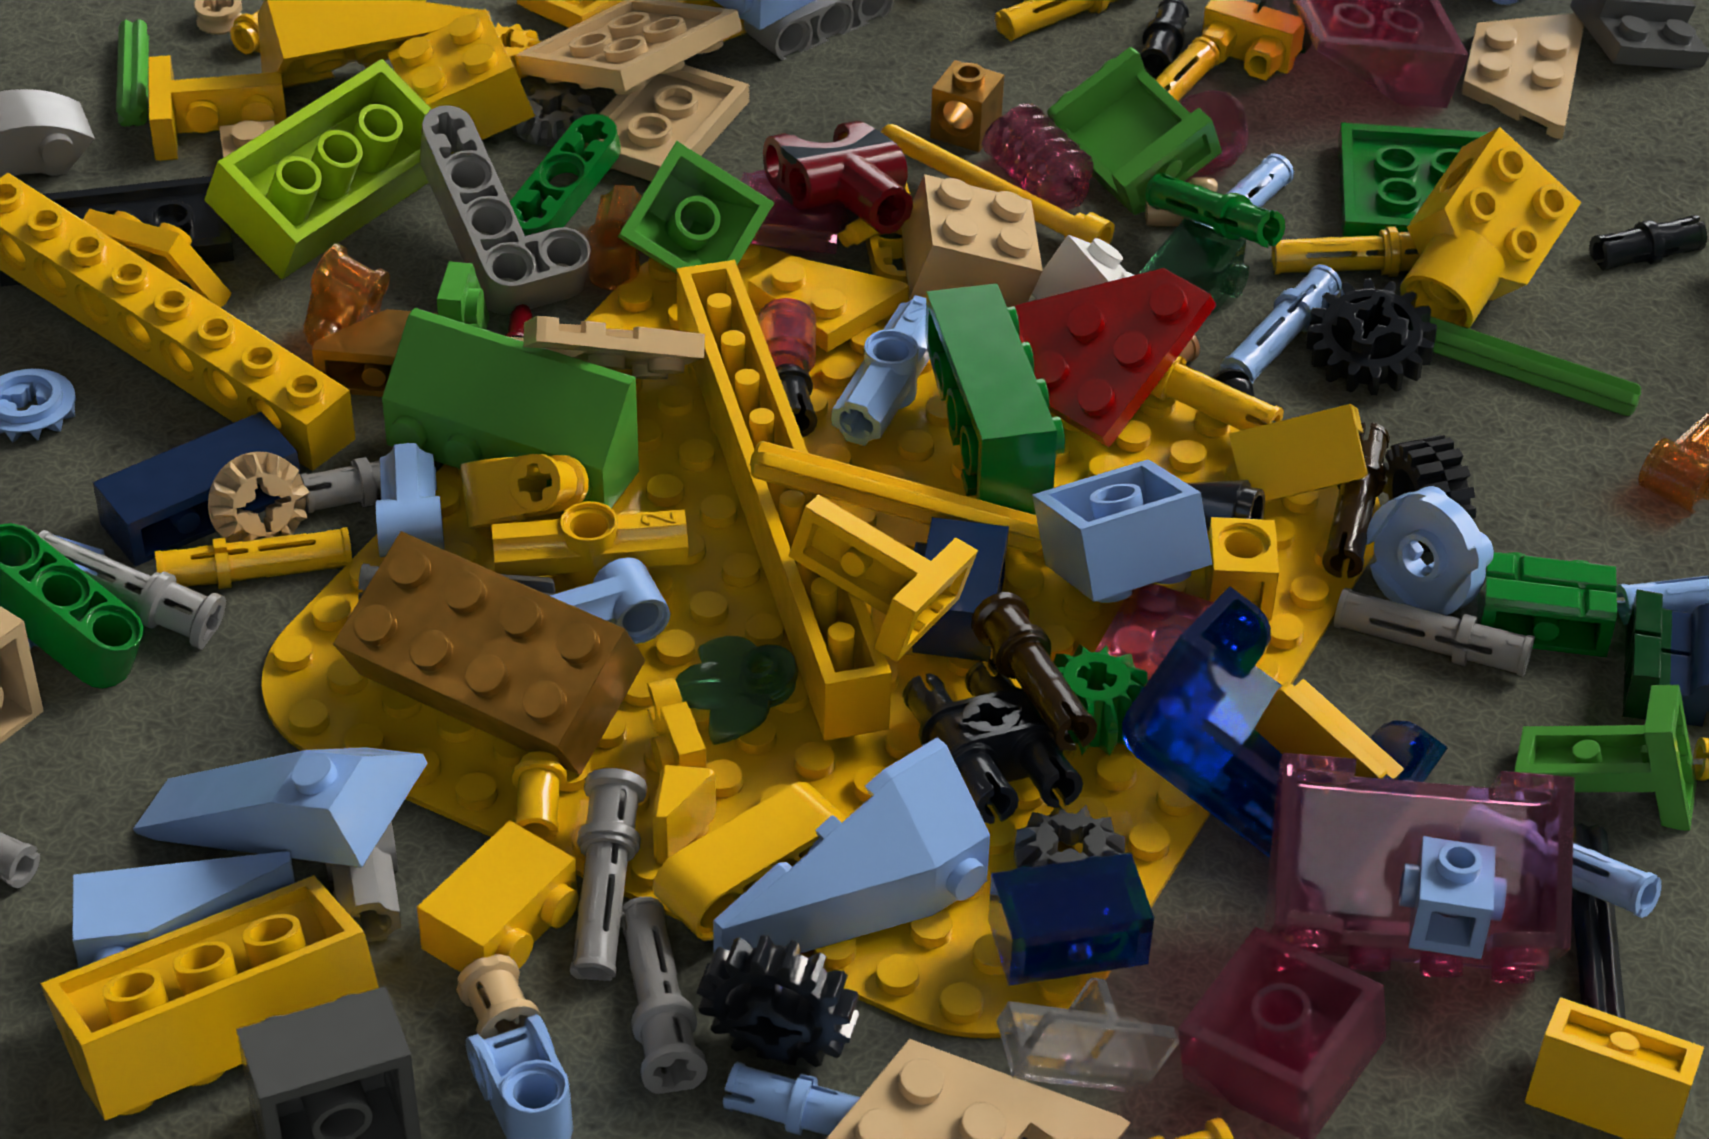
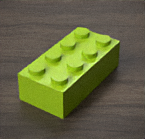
[204,59,432,280]

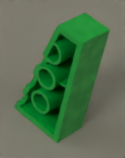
[925,283,1065,515]

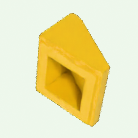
[653,765,716,864]

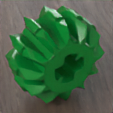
[1053,644,1152,756]

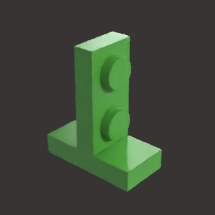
[1514,685,1697,831]

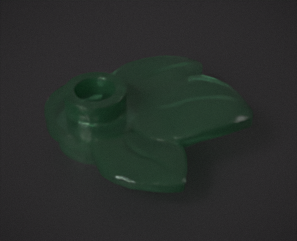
[675,636,798,745]

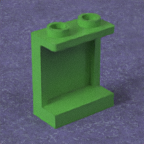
[1047,47,1222,215]

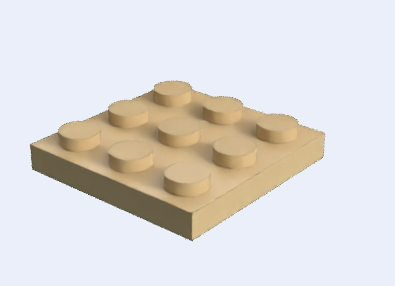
[516,0,742,95]

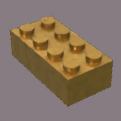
[333,531,646,775]

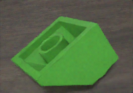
[618,141,775,274]

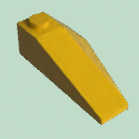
[257,0,491,88]

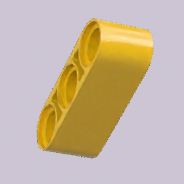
[652,782,847,941]

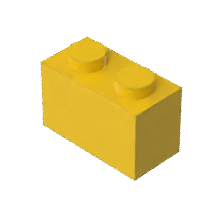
[417,820,579,985]

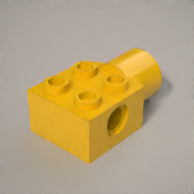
[1400,127,1582,328]

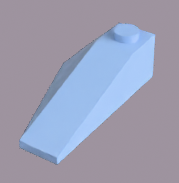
[713,737,990,953]
[133,747,428,867]

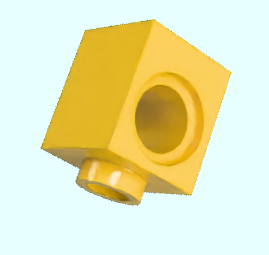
[1205,517,1279,620]

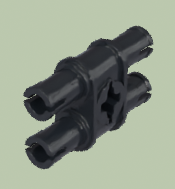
[903,659,1083,824]

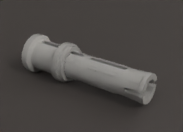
[38,530,226,650]
[569,768,647,981]
[620,897,708,1094]

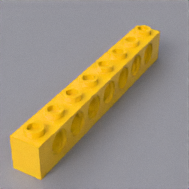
[0,173,356,471]

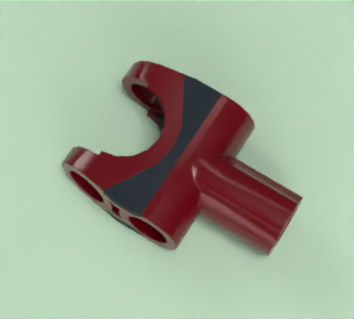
[763,121,913,234]

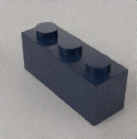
[93,412,300,567]

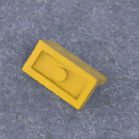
[1229,404,1368,502]
[1254,678,1404,820]
[1525,997,1704,1139]

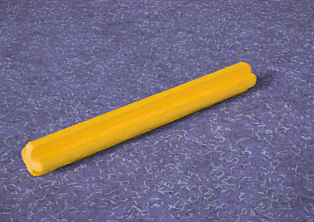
[750,441,1042,553]

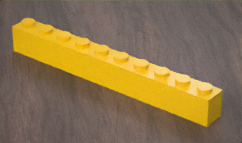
[677,260,892,741]

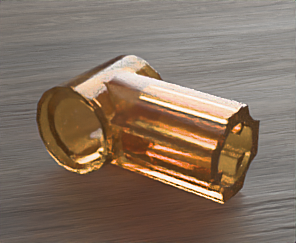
[587,185,642,291]
[1638,413,1709,514]

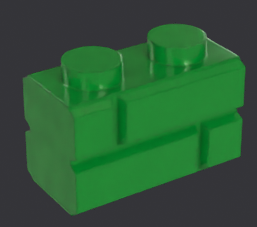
[1477,552,1617,658]

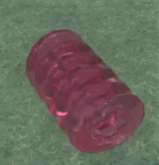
[982,103,1094,211]

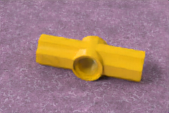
[491,501,689,586]

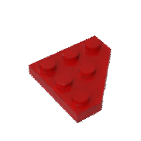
[1014,268,1217,448]

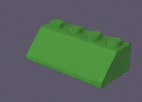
[382,308,639,508]

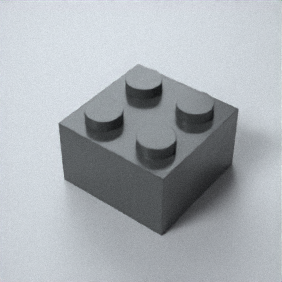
[236,986,421,1139]

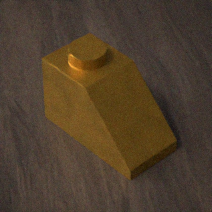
[312,309,438,397]

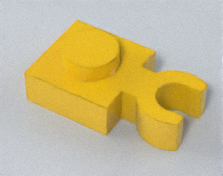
[647,678,706,776]

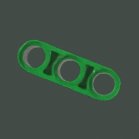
[0,523,143,688]

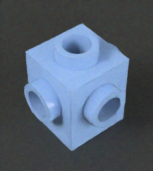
[1398,836,1507,959]

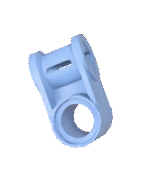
[466,1014,573,1139]

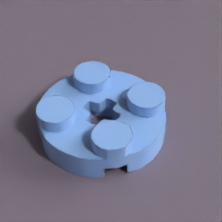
[1366,486,1494,615]

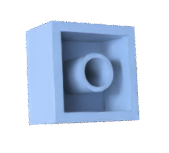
[1032,459,1212,603]

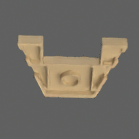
[510,316,705,380]
[826,1039,1130,1139]

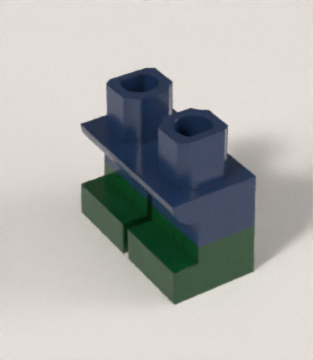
[1622,589,1709,727]

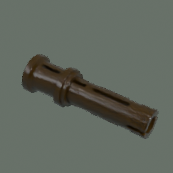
[971,592,1097,751]

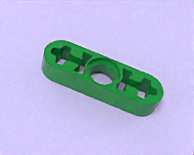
[510,114,621,236]

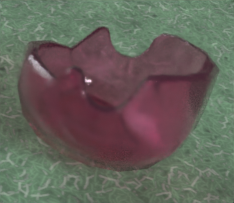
[1179,90,1249,175]

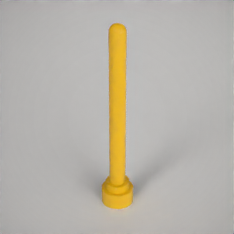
[881,124,1115,244]

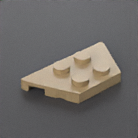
[1462,13,1584,139]

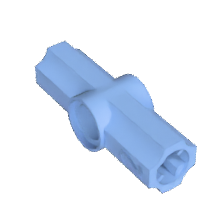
[831,295,930,446]

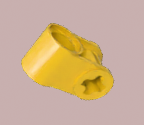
[460,454,589,529]

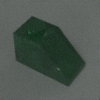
[1139,218,1250,313]

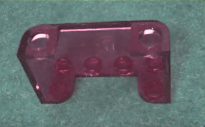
[1263,753,1575,984]

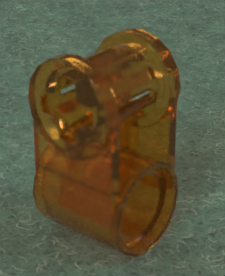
[303,243,390,348]

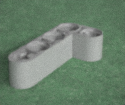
[420,105,591,314]

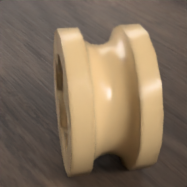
[194,0,242,35]

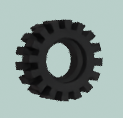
[1383,435,1476,554]

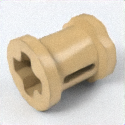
[456,954,541,1039]

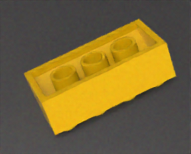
[41,875,379,1121]

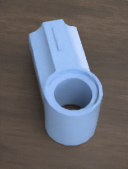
[375,443,444,557]
[550,557,671,644]

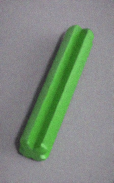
[116,18,149,127]

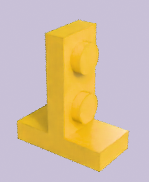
[148,55,287,161]
[788,495,978,662]

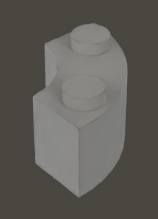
[0,89,95,178]

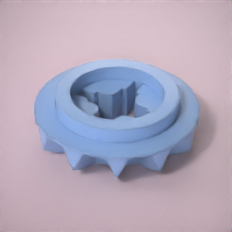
[0,368,76,443]

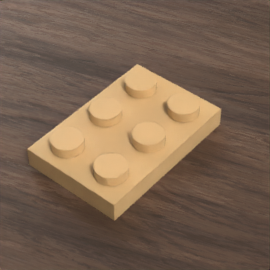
[584,65,749,181]

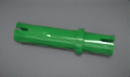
[1145,173,1286,248]

